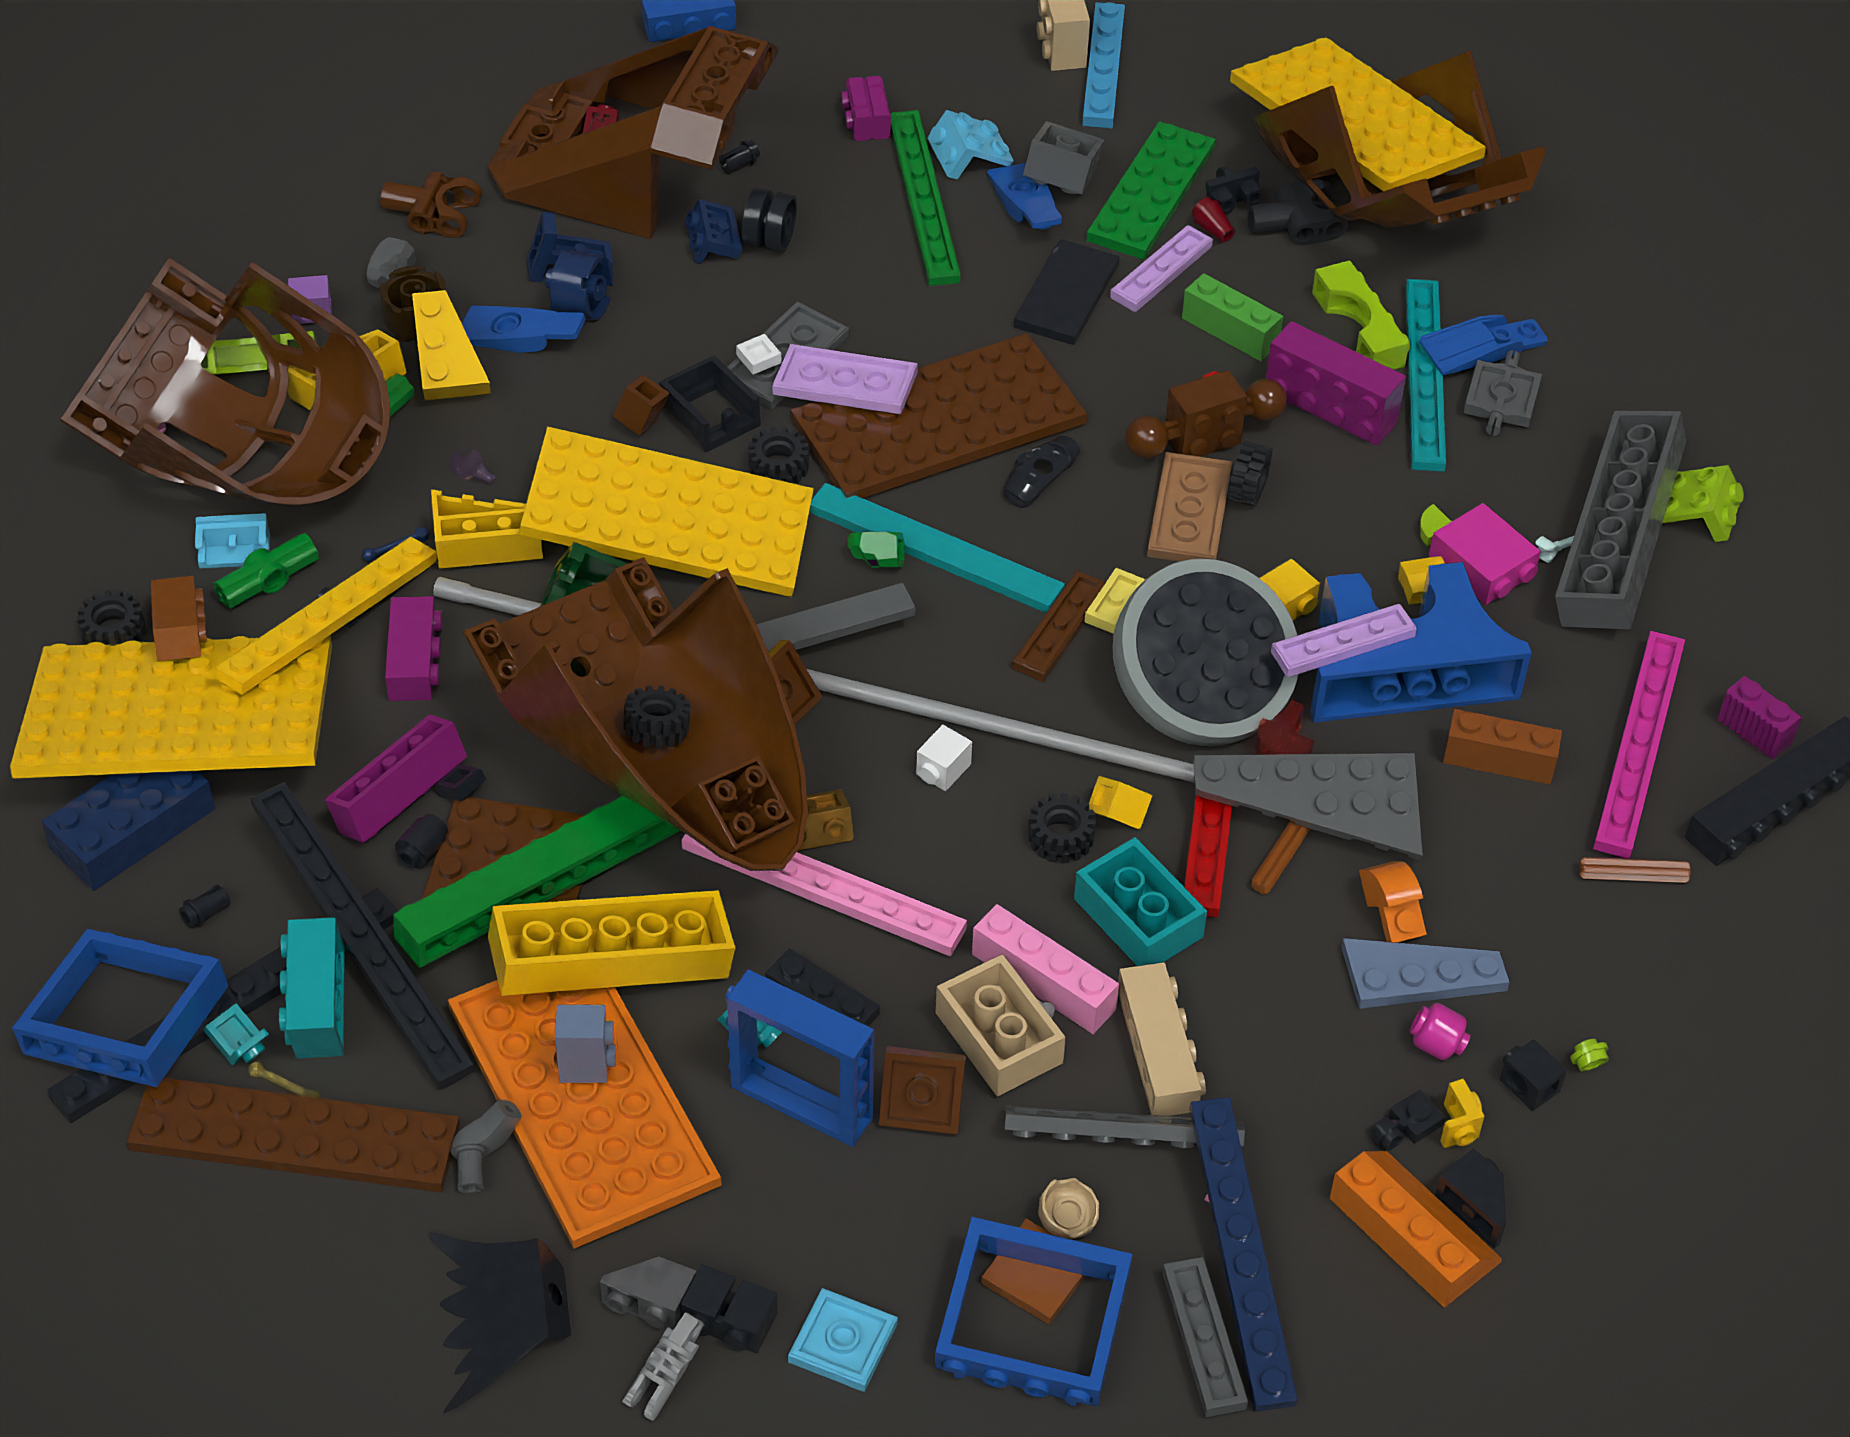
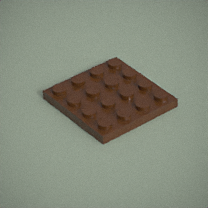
[422,797,586,902]

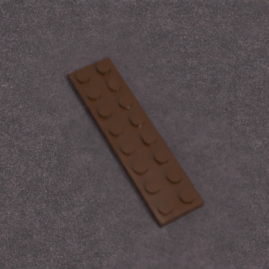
[127,1078,460,1192]

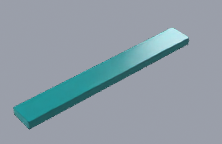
[1405,279,1446,472]
[809,483,1065,613]

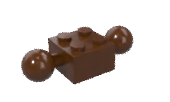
[1125,370,1287,459]

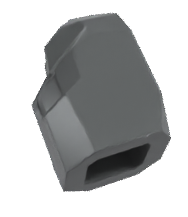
[367,237,416,288]

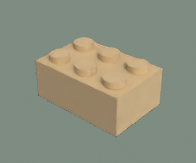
[936,954,1066,1097]

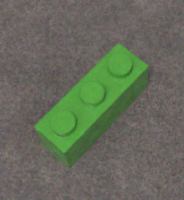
[1182,273,1283,361]

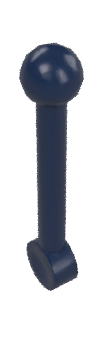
[362,527,429,561]

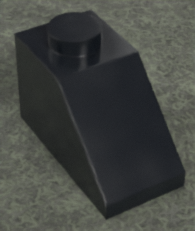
[1435,1148,1506,1249]

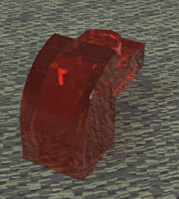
[1255,700,1314,755]

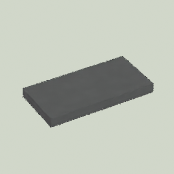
[727,301,849,410]

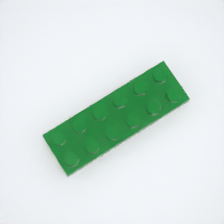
[1086,121,1216,260]

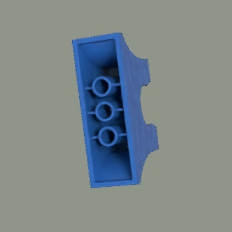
[1310,562,1532,723]

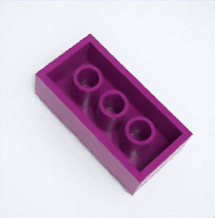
[1266,321,1406,446]

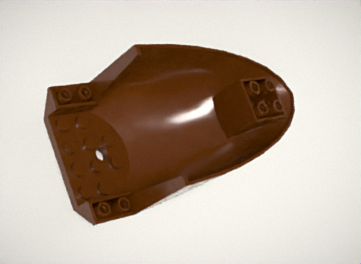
[463,557,808,871]

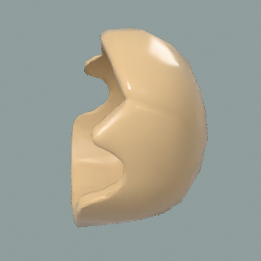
[1038,1178,1099,1240]

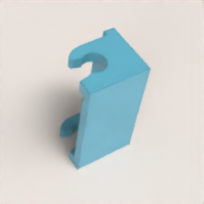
[195,513,270,569]

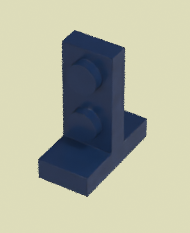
[526,212,613,282]

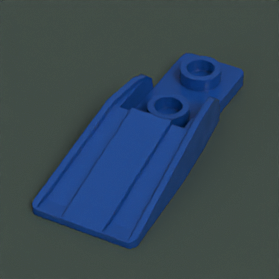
[987,163,1062,230]
[462,305,586,353]
[1419,314,1548,375]

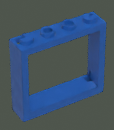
[12,929,228,1087]
[725,969,874,1147]
[935,1217,1132,1407]

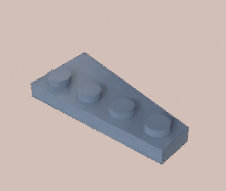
[1341,938,1510,1009]

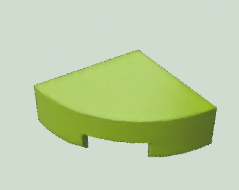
[1420,504,1452,546]

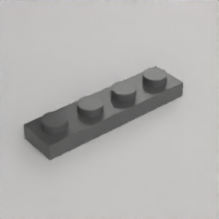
[1162,1257,1248,1417]

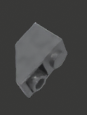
[600,1256,696,1330]

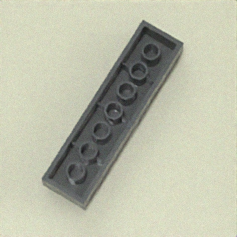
[1555,411,1686,629]

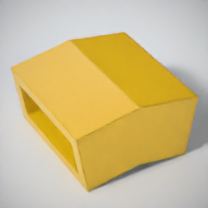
[1398,556,1445,605]

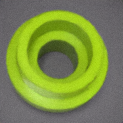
[1570,1039,1609,1072]

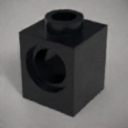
[1500,1039,1567,1111]

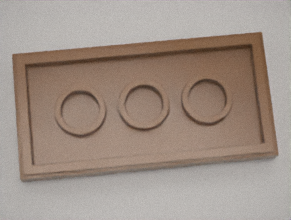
[1147,452,1232,562]

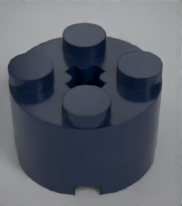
[545,249,614,320]

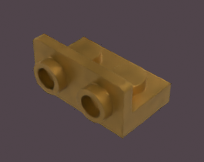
[798,789,854,851]

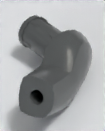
[450,1100,522,1194]

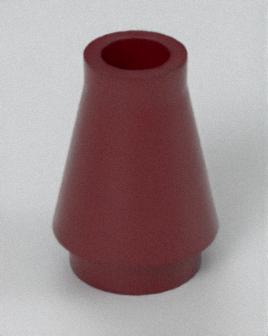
[1191,197,1236,243]

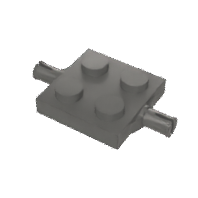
[1463,350,1542,436]

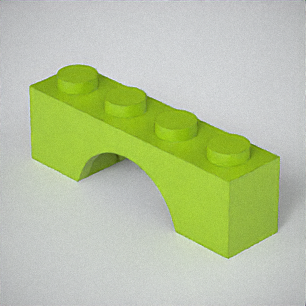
[1312,260,1410,370]
[201,331,316,375]

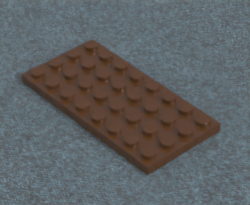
[790,333,1087,498]

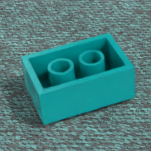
[1074,837,1207,966]
[279,918,345,1058]

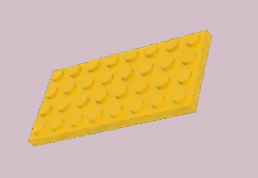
[1230,37,1486,191]
[519,426,814,597]

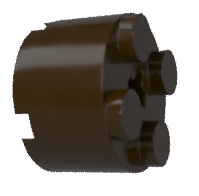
[380,265,446,342]

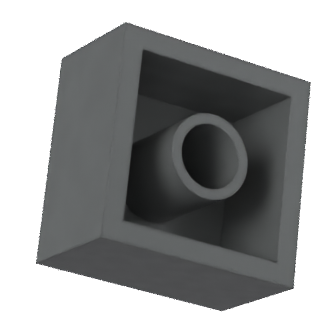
[1023,121,1105,194]

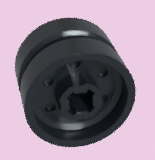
[742,187,797,252]

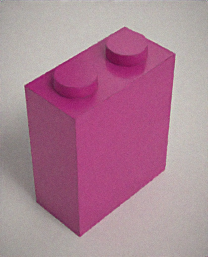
[1429,503,1541,605]

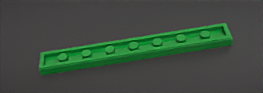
[890,110,960,286]

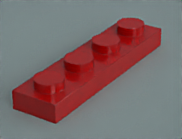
[1184,795,1232,918]

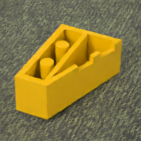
[412,290,491,400]
[287,329,407,410]
[431,489,543,569]

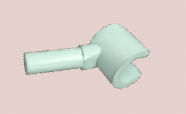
[1536,536,1574,563]

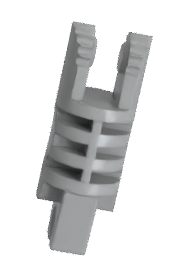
[623,1312,704,1421]

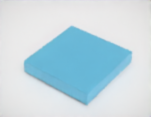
[788,1288,898,1392]

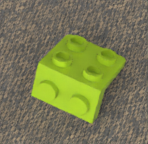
[1662,465,1744,542]

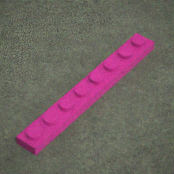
[1593,631,1685,859]

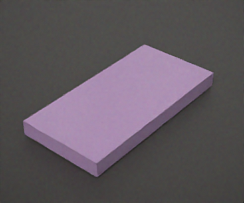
[772,344,918,414]

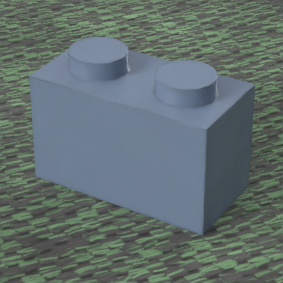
[555,1005,616,1083]

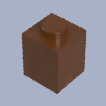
[613,374,670,435]

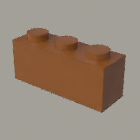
[151,576,207,661]
[1443,709,1562,785]

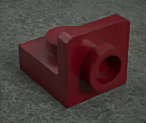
[583,105,621,133]

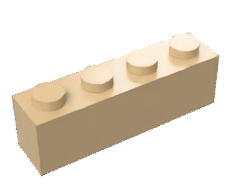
[1118,962,1206,1116]

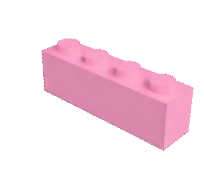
[972,904,1119,1034]

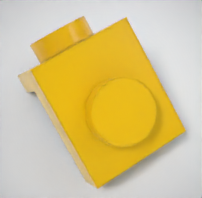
[1440,1079,1485,1148]

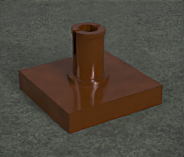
[768,640,823,725]
[879,1046,966,1135]

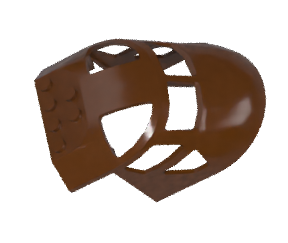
[1252,51,1546,228]
[60,258,390,506]

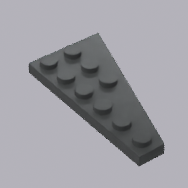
[1193,753,1423,861]

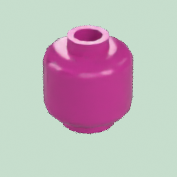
[1409,1003,1470,1060]

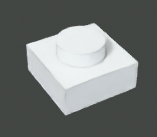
[736,334,781,375]

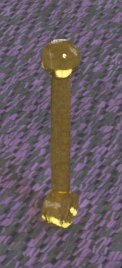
[248,1062,320,1098]

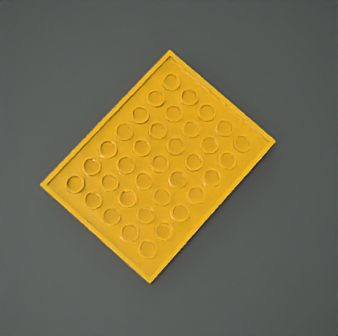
[10,635,332,778]

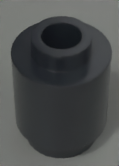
[395,814,448,869]

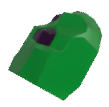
[847,532,905,568]

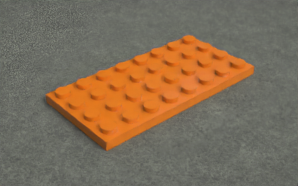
[448,980,721,1249]

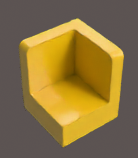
[1089,776,1153,829]

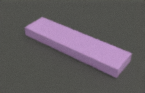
[1110,225,1213,312]
[1271,603,1417,677]

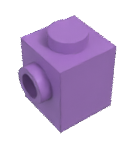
[288,275,332,324]

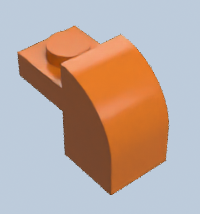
[1359,861,1427,943]

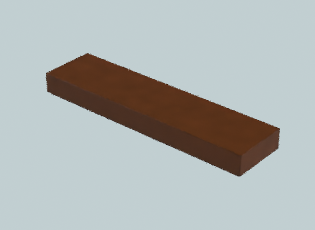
[1012,570,1106,683]

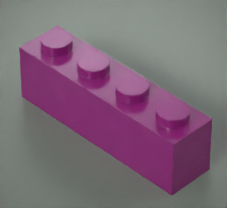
[324,714,467,843]

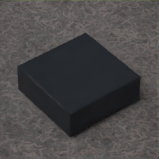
[434,764,487,801]

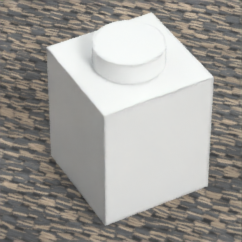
[916,725,972,791]

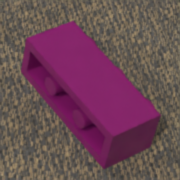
[385,596,443,701]

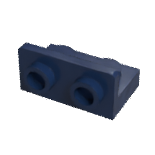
[685,199,742,264]

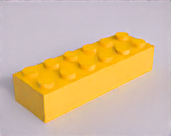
[488,890,735,996]

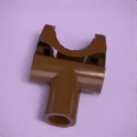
[381,172,482,238]

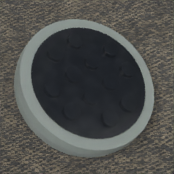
[1113,559,1298,746]

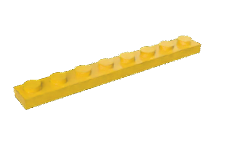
[215,537,437,695]

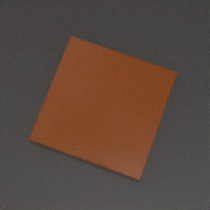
[981,1218,1086,1325]

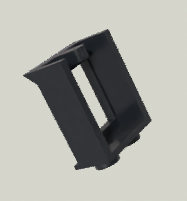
[659,355,761,453]

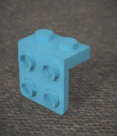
[927,110,1014,179]

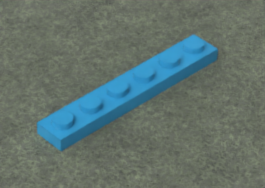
[1082,2,1125,128]

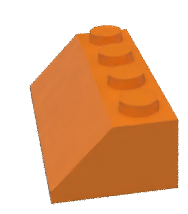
[1329,1151,1502,1308]

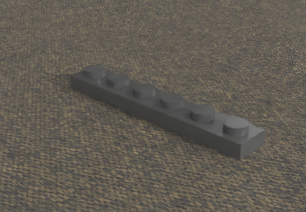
[1005,1105,1245,1148]

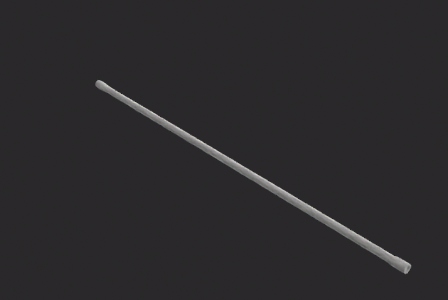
[433,577,1194,783]

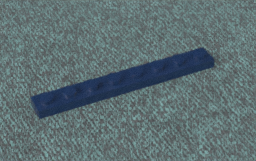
[1189,1097,1298,1412]

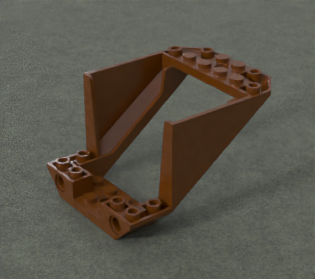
[488,26,778,239]

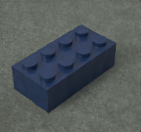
[41,771,215,891]

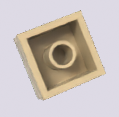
[1037,0,1090,71]

